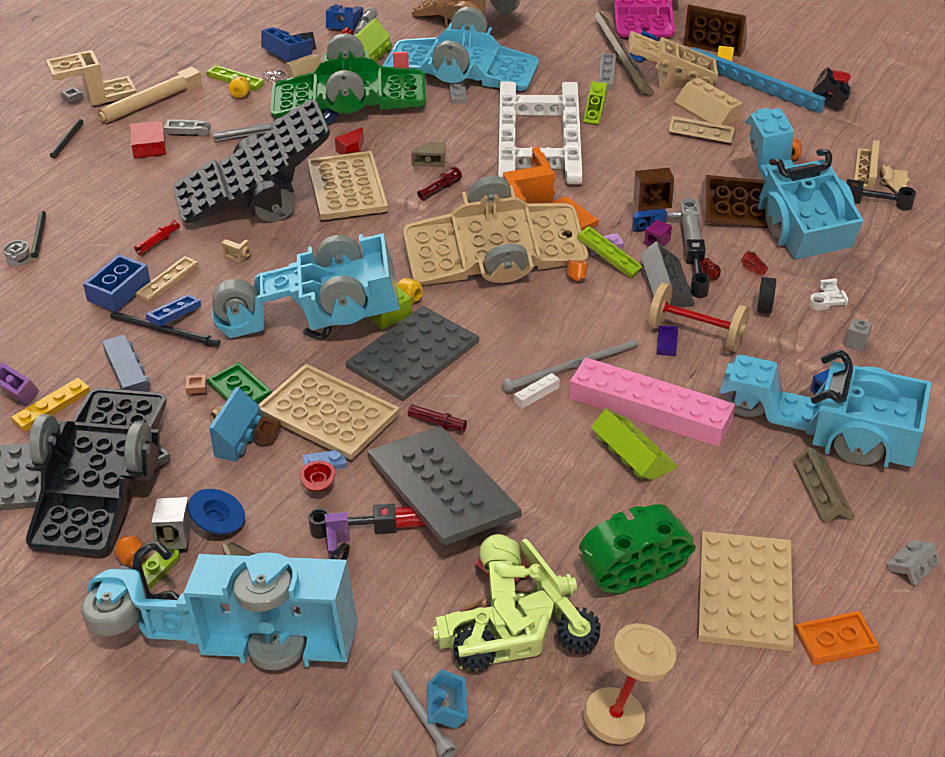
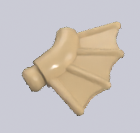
[880,164,910,193]

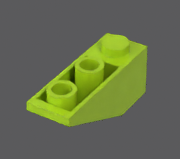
[583,81,608,125]

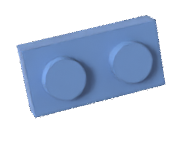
[303,450,347,469]

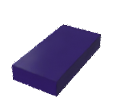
[657,325,678,356]

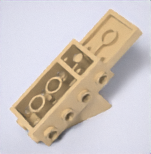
[629,31,718,89]

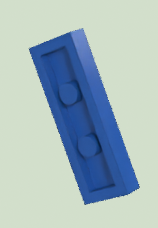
[146,294,201,326]

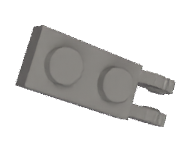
[449,81,467,104]
[164,119,212,136]

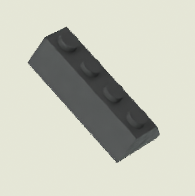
[640,241,695,307]

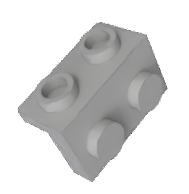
[887,540,940,585]

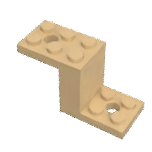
[46,50,137,106]

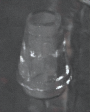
[263,70,287,83]

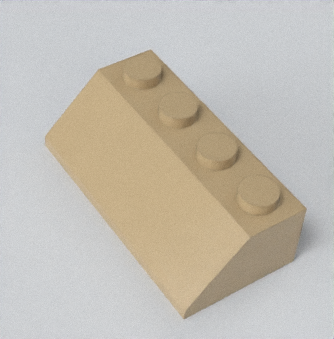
[674,78,743,126]

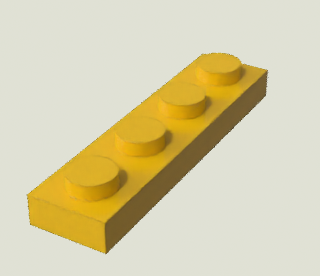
[11,378,90,432]

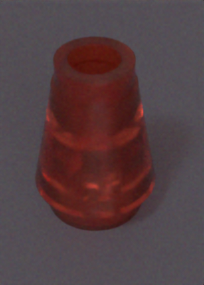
[741,251,768,276]
[700,258,721,281]

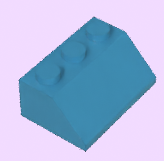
[209,387,263,462]

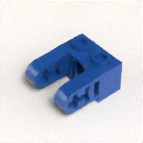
[326,4,363,31]

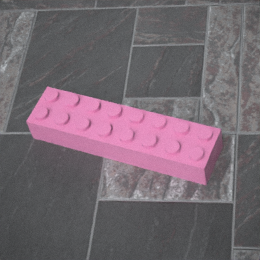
[569,357,735,447]

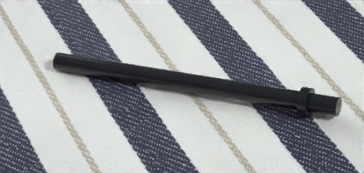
[110,311,221,347]

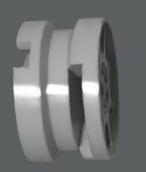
[3,240,31,266]

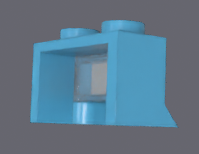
[427,669,468,729]

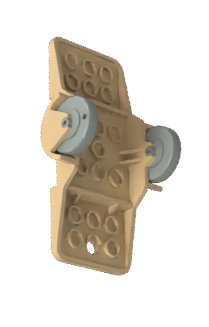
[403,176,588,285]

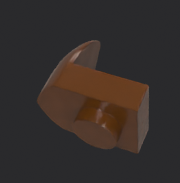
[252,417,281,447]

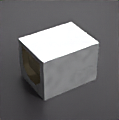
[151,497,191,549]

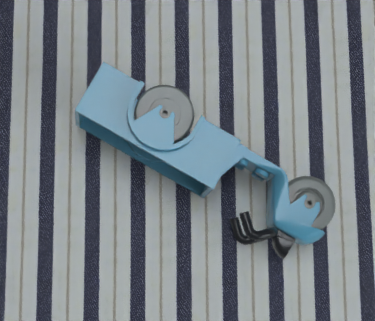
[81,541,358,670]

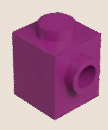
[644,220,672,246]

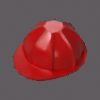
[300,460,336,492]

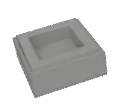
[61,87,83,103]

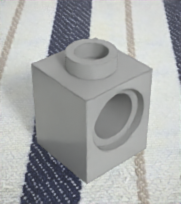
[845,318,872,352]

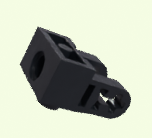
[812,67,851,111]

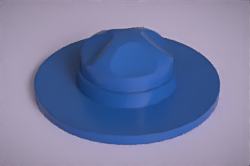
[187,489,245,535]

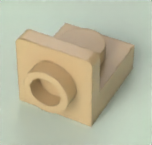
[221,239,251,263]

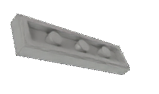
[598,53,616,90]

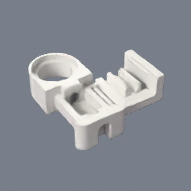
[809,278,848,311]

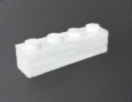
[514,373,560,409]

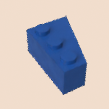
[261,27,313,62]

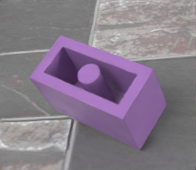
[0,362,39,406]

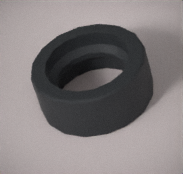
[757,277,777,313]

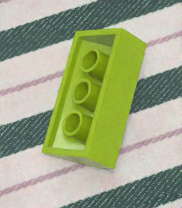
[591,408,678,480]

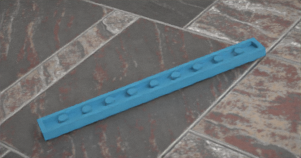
[692,48,825,114]

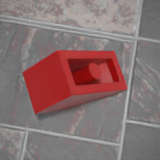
[335,127,364,155]

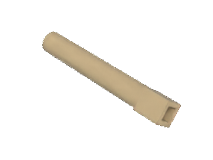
[98,66,202,123]

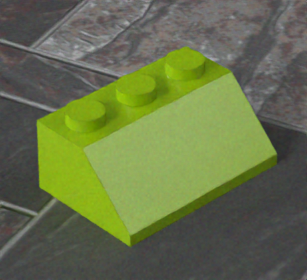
[355,19,392,62]

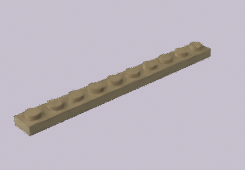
[594,11,654,96]

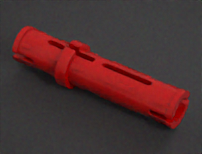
[134,219,180,256]

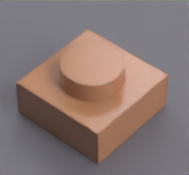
[185,374,207,394]

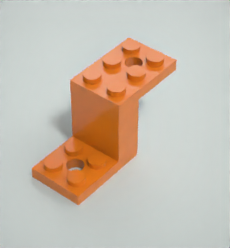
[503,147,556,204]

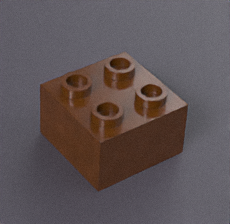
[633,167,674,211]

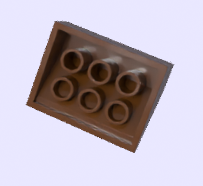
[684,4,747,57]
[702,175,768,228]

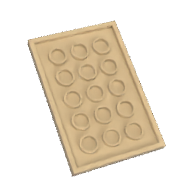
[307,151,388,220]
[258,364,400,460]
[698,531,793,651]

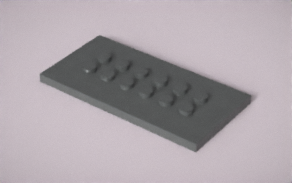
[367,426,522,546]

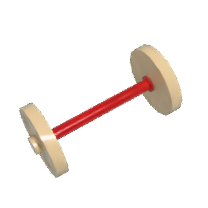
[648,282,750,352]
[584,623,676,745]

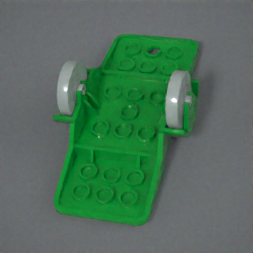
[270,34,426,119]

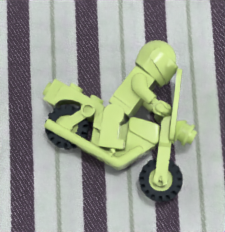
[432,534,601,672]

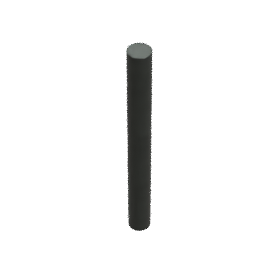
[50,119,84,158]
[31,211,46,258]

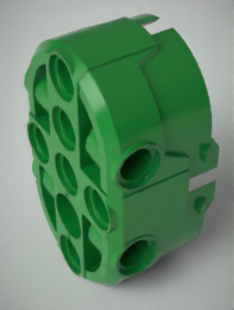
[578,504,696,594]

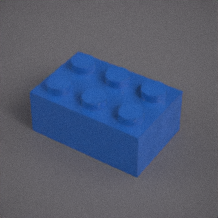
[83,254,151,312]

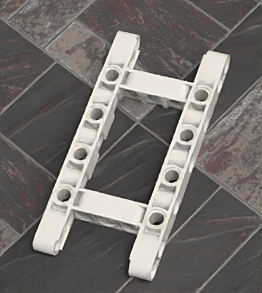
[498,82,582,184]

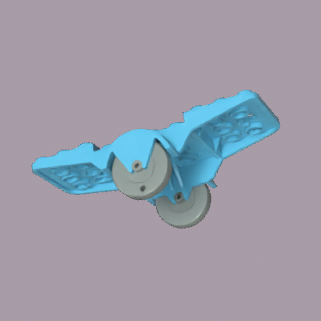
[383,7,539,92]

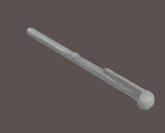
[502,339,638,393]

